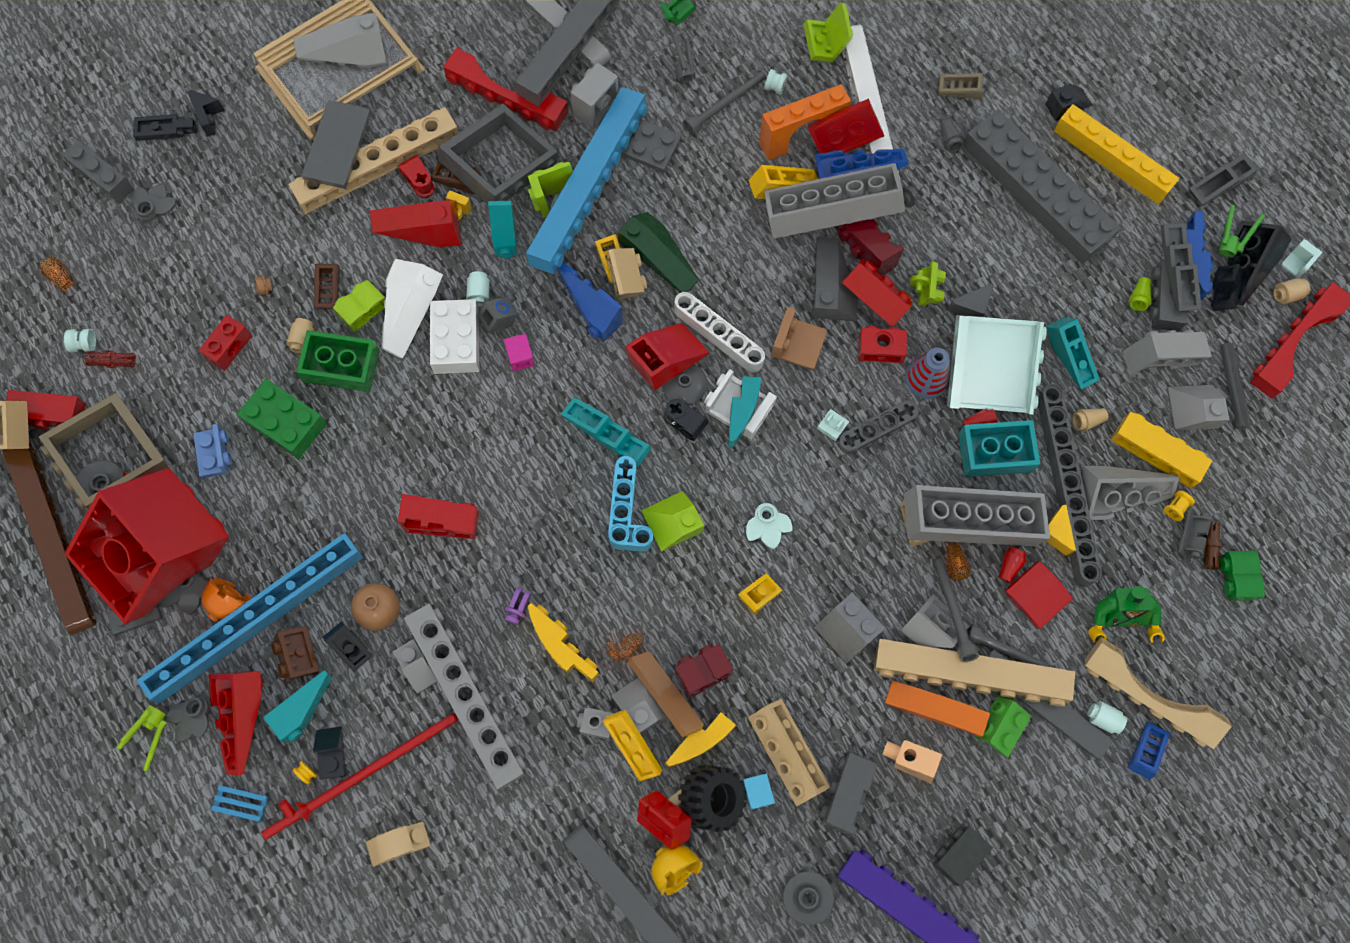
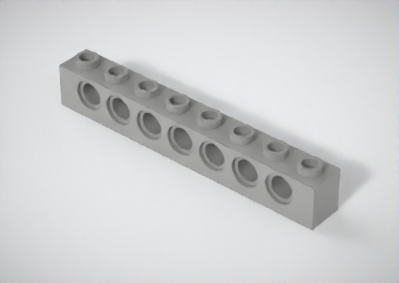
[404,603,527,791]

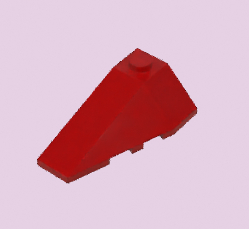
[369,200,462,248]
[208,671,263,775]

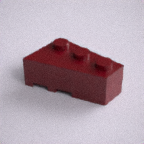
[837,219,904,276]

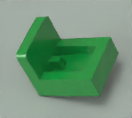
[660,0,697,25]

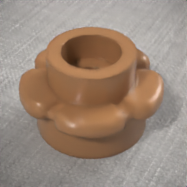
[254,274,272,296]

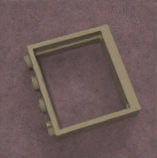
[39,393,169,510]

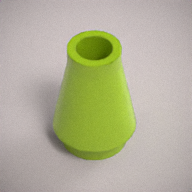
[1129,277,1152,311]

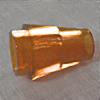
[39,257,73,291]
[946,544,971,580]

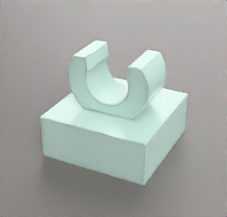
[817,409,849,441]

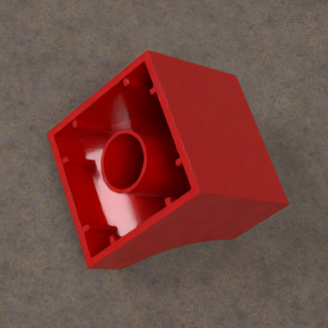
[64,468,230,625]

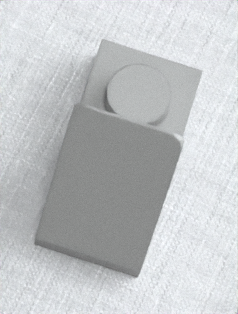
[393,639,438,694]

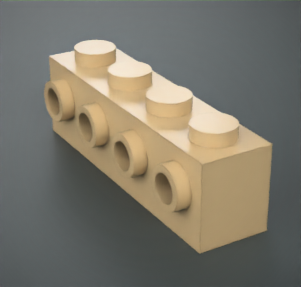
[748,699,831,806]

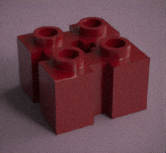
[675,643,734,699]

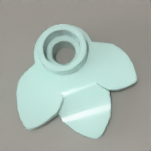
[746,503,792,549]

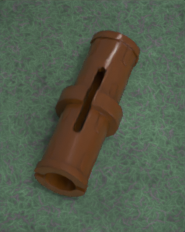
[1204,521,1222,570]

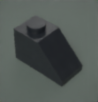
[1045,83,1092,121]

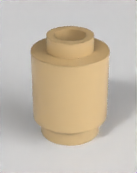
[1273,278,1310,305]
[286,318,314,354]

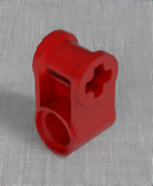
[398,155,435,198]

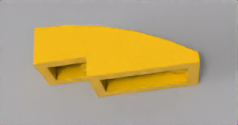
[665,713,736,768]

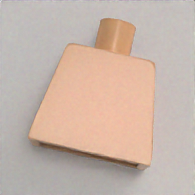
[882,740,942,784]

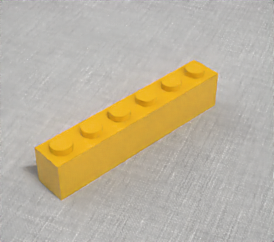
[1054,104,1180,205]

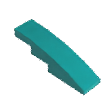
[561,397,651,467]

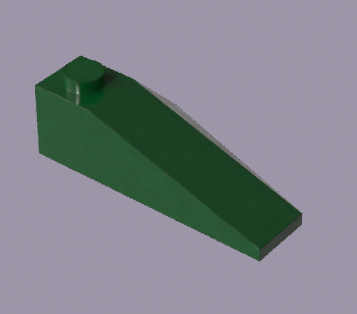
[618,212,699,293]

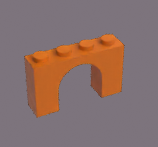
[759,84,851,161]

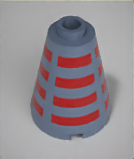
[905,348,950,399]

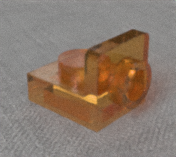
[607,631,644,663]

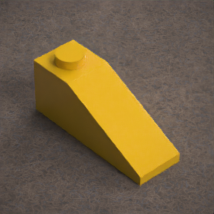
[749,165,818,199]

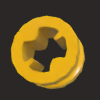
[292,760,318,785]

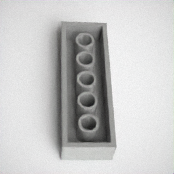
[764,163,905,239]
[904,485,1050,546]

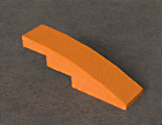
[884,680,990,737]

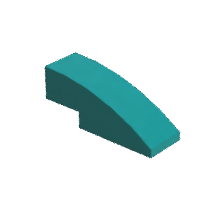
[728,376,761,449]

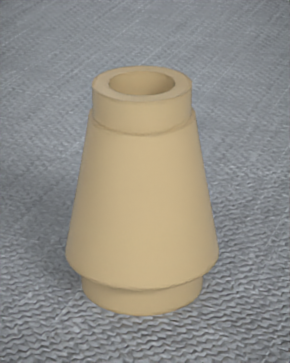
[1072,408,1108,432]

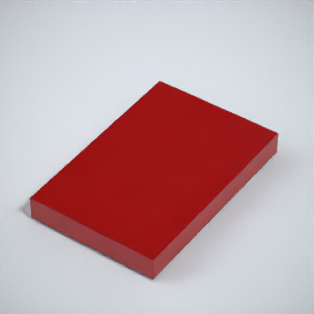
[807,98,885,154]

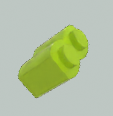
[333,280,386,332]

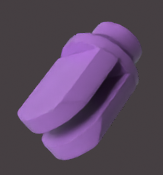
[504,587,532,625]

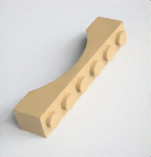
[1084,637,1232,749]

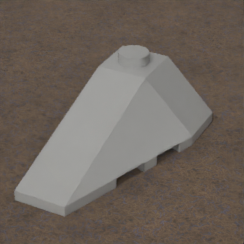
[294,13,387,68]
[1081,466,1180,520]

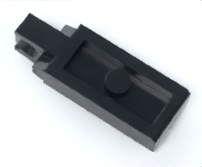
[133,114,197,141]

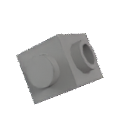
[577,707,614,740]

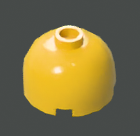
[651,845,703,895]

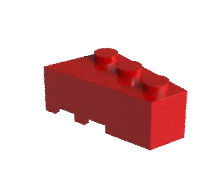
[398,494,479,539]

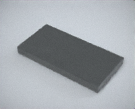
[301,99,371,189]

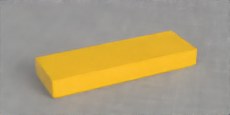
[603,709,663,782]

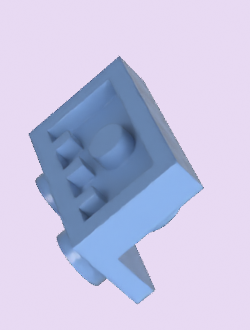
[193,424,232,479]

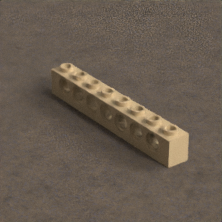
[288,107,459,214]

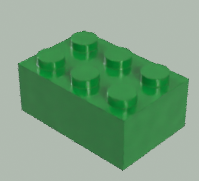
[296,330,380,392]
[236,379,327,460]

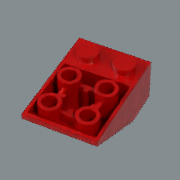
[625,322,709,391]

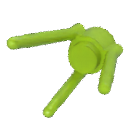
[117,705,167,771]

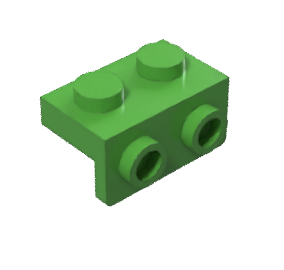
[975,697,1031,757]

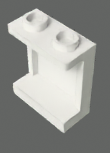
[704,369,777,440]

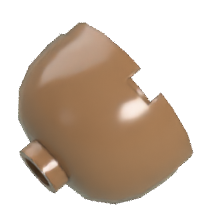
[351,583,401,632]

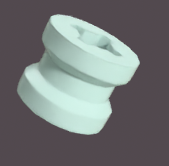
[764,69,787,95]

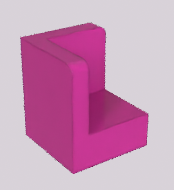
[504,334,535,371]

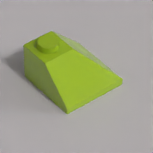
[641,491,704,552]

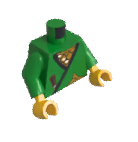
[1088,586,1165,643]

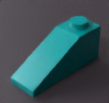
[488,201,518,259]
[1046,318,1100,390]
[263,670,332,743]

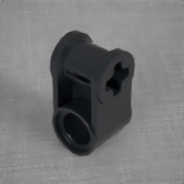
[664,399,708,441]

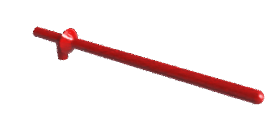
[261,713,458,840]

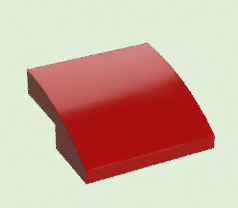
[1004,561,1073,629]

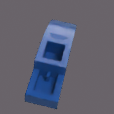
[1186,211,1213,301]

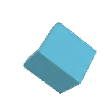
[742,773,775,809]

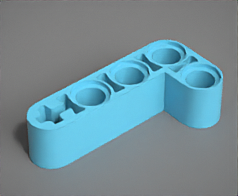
[608,456,653,551]

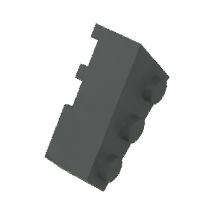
[818,752,878,836]

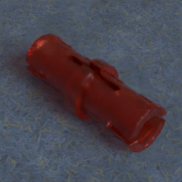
[85,350,136,369]

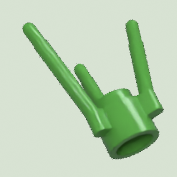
[1218,205,1265,257]

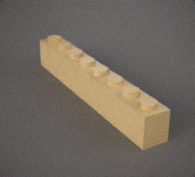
[874,639,1076,707]

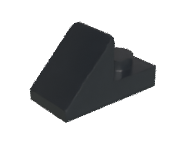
[187,90,225,137]
[322,621,373,672]
[313,726,346,780]

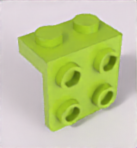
[803,2,853,62]
[528,162,573,218]

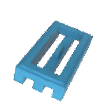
[211,785,269,822]

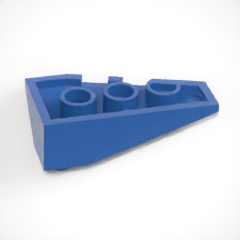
[815,149,908,179]
[556,262,623,342]

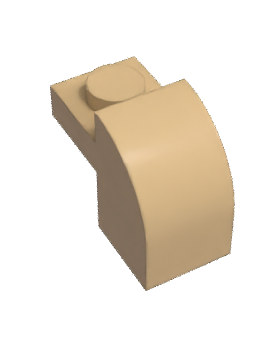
[366,822,431,867]

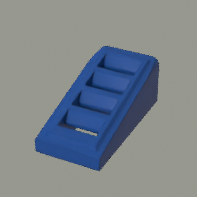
[1127,722,1170,780]

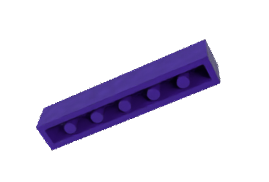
[836,850,981,943]

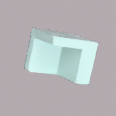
[1281,239,1322,278]

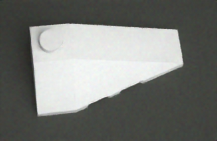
[381,259,443,359]

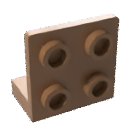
[771,307,827,370]

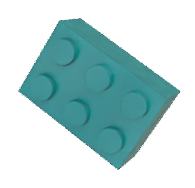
[958,420,1040,477]

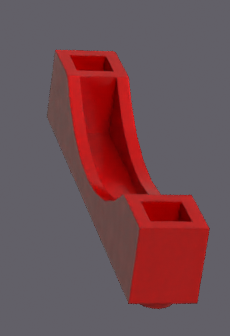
[443,47,569,132]
[1250,282,1350,399]

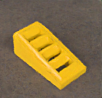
[594,234,621,283]

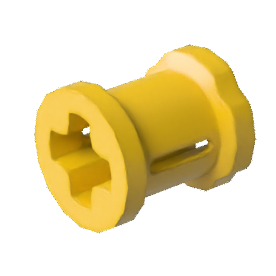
[1163,490,1195,521]

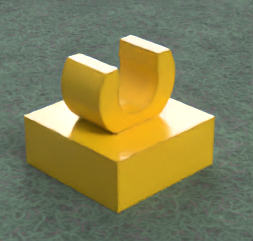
[446,190,472,220]

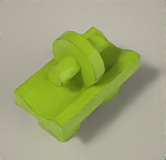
[910,261,946,306]

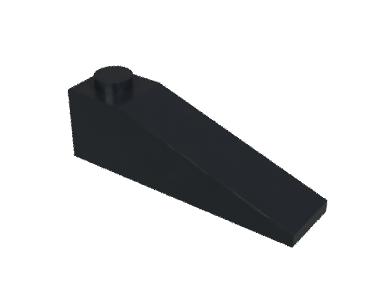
[1228,221,1292,306]

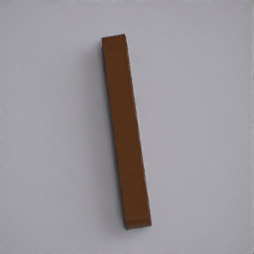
[3,441,97,635]

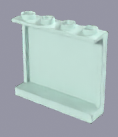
[947,315,1047,415]

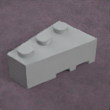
[1123,330,1212,376]

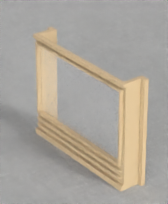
[253,0,425,140]

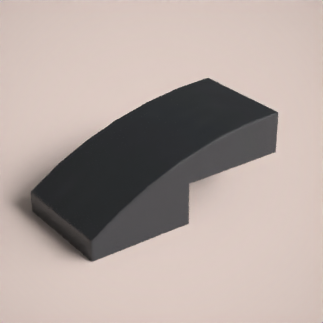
[1211,264,1241,311]

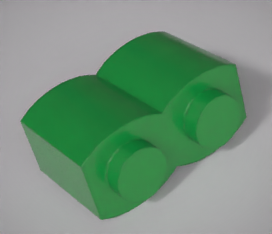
[1219,551,1265,601]

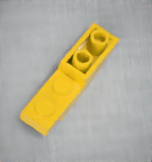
[528,603,599,682]

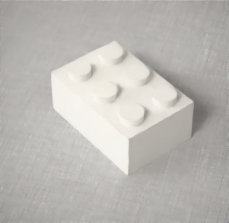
[430,299,479,374]

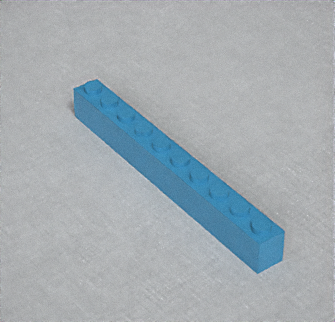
[526,87,648,274]
[136,533,364,704]

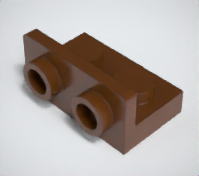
[271,626,319,684]

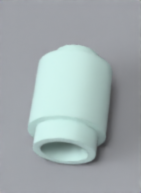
[466,271,489,307]
[1087,701,1127,734]

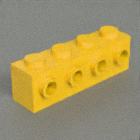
[1111,412,1213,489]

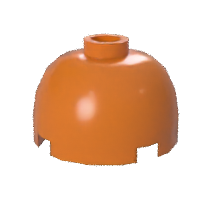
[201,577,252,623]

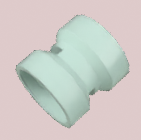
[64,329,96,352]

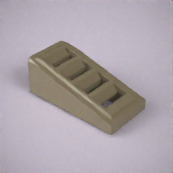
[939,73,983,100]

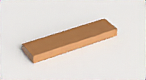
[628,651,704,738]

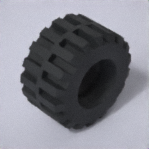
[678,765,747,832]

